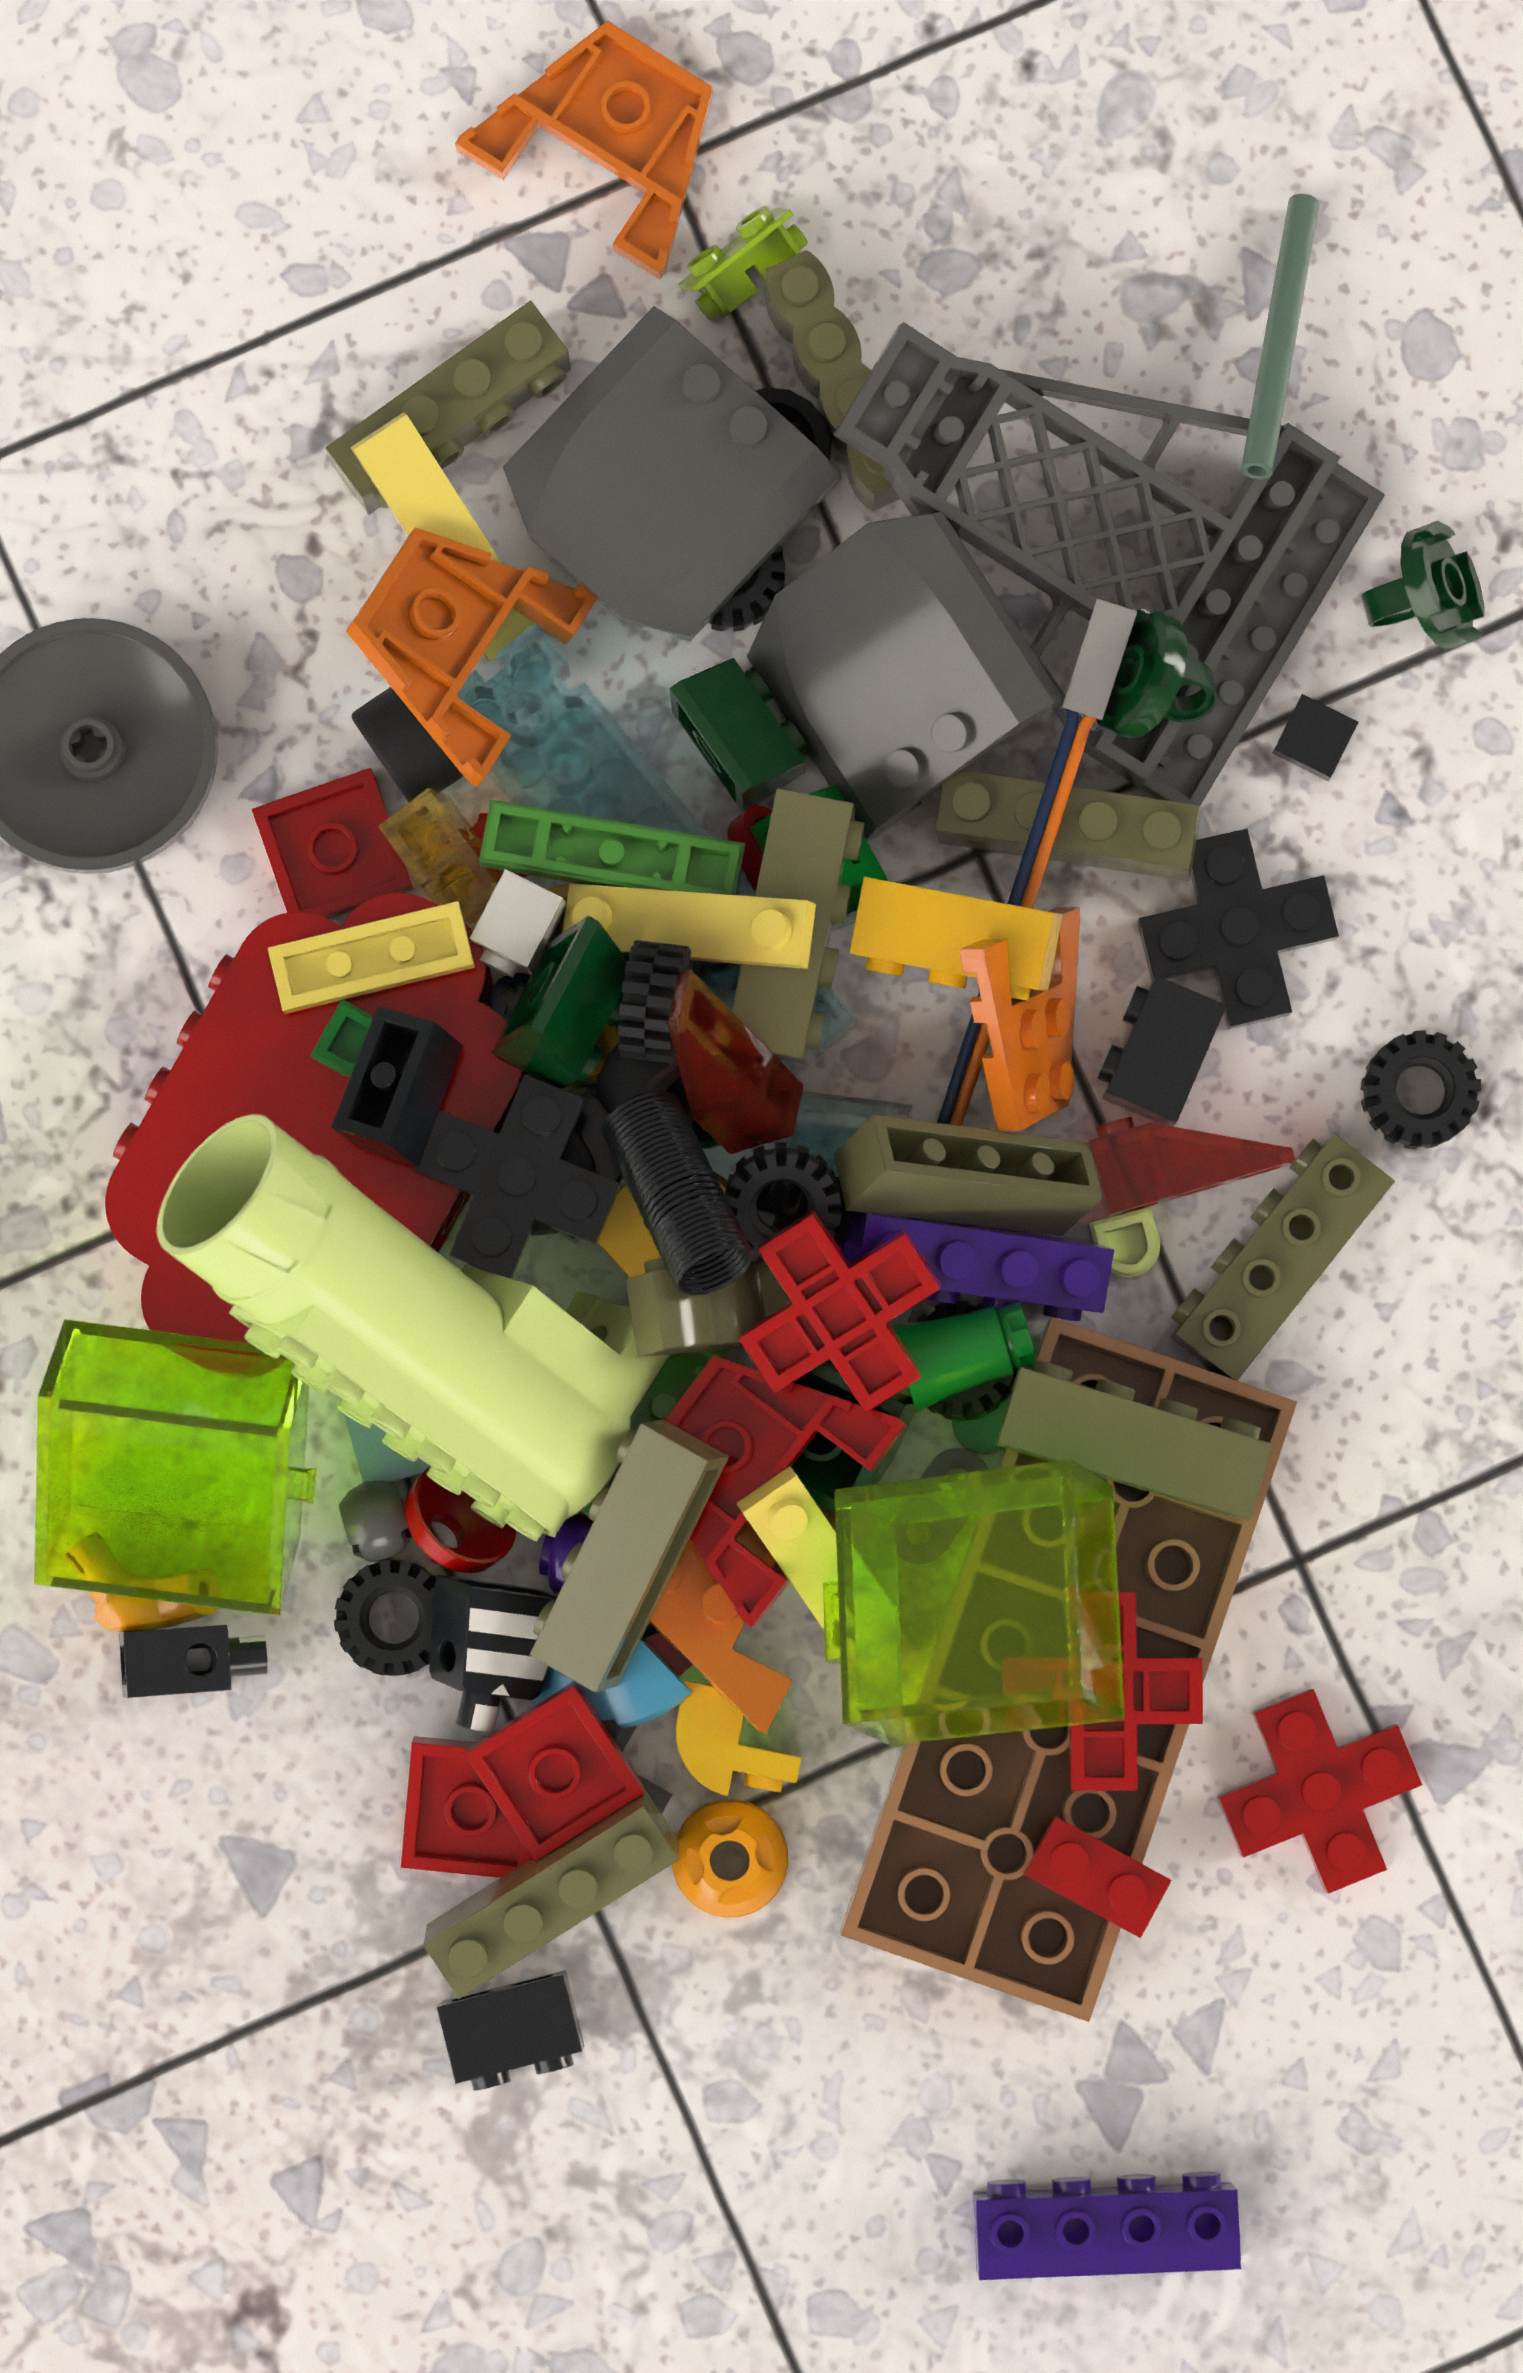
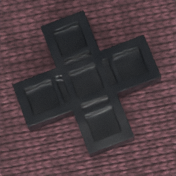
[1137,828,1339,1029]
[414,1074,621,1279]

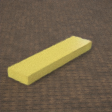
[350,412,541,662]

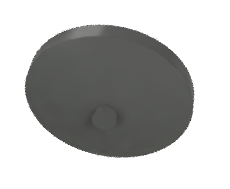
[0,618,218,874]

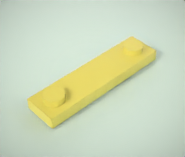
[563,883,816,969]
[736,1466,922,1697]

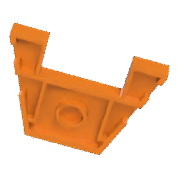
[455,21,713,280]
[346,527,597,787]
[960,907,1080,1131]
[649,1501,878,1735]

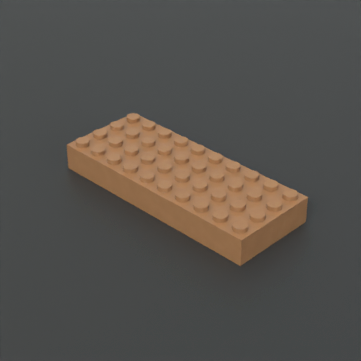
[840,1317,1298,2022]

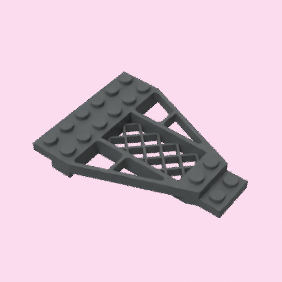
[833,322,1385,808]

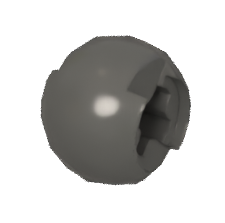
[339,1481,413,1561]

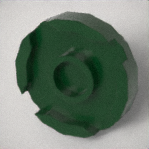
[1361,521,1485,650]
[1097,609,1217,739]

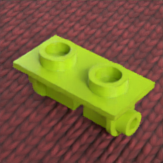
[678,206,808,321]

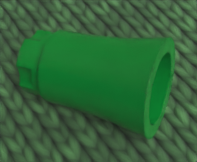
[891,1302,1037,1412]

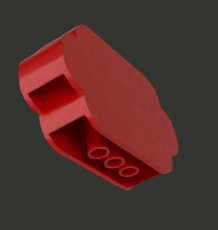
[105,892,528,1381]

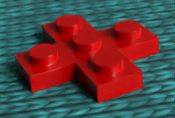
[739,1210,941,1413]
[1004,1592,1203,1791]
[1217,1689,1422,1894]

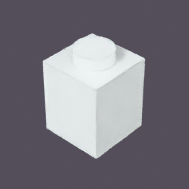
[470,869,567,978]

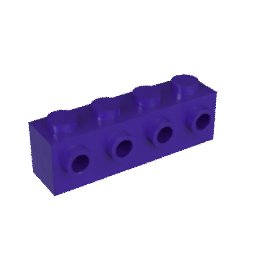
[841,1211,1114,1321]
[973,2172,1241,2280]

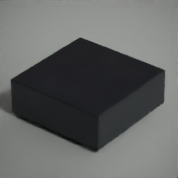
[1272,694,1359,781]

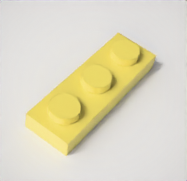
[268,901,475,1014]

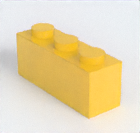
[849,877,1063,1001]

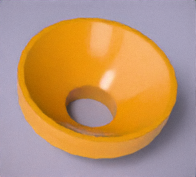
[672,1799,789,1918]

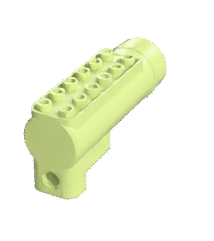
[157,1115,669,1541]

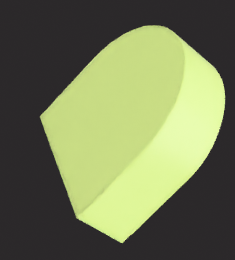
[1088,1207,1160,1279]

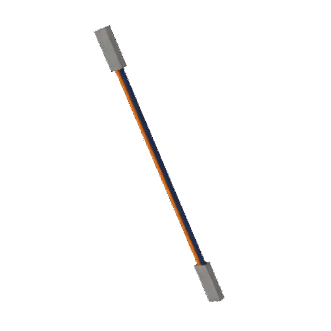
[888,599,1137,1325]

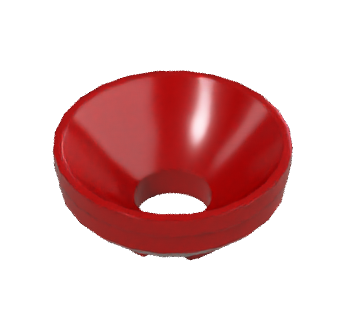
[405,1467,516,1573]

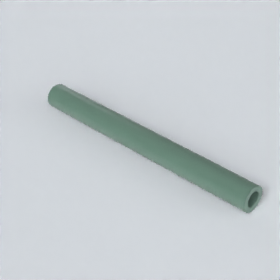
[1241,194,1319,480]

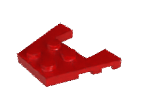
[665,1355,908,1628]

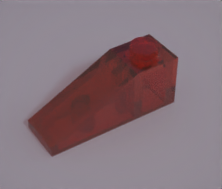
[667,969,804,1155]
[1087,1117,1296,1218]

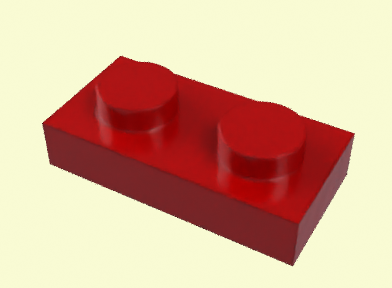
[1023,1816,1172,1939]

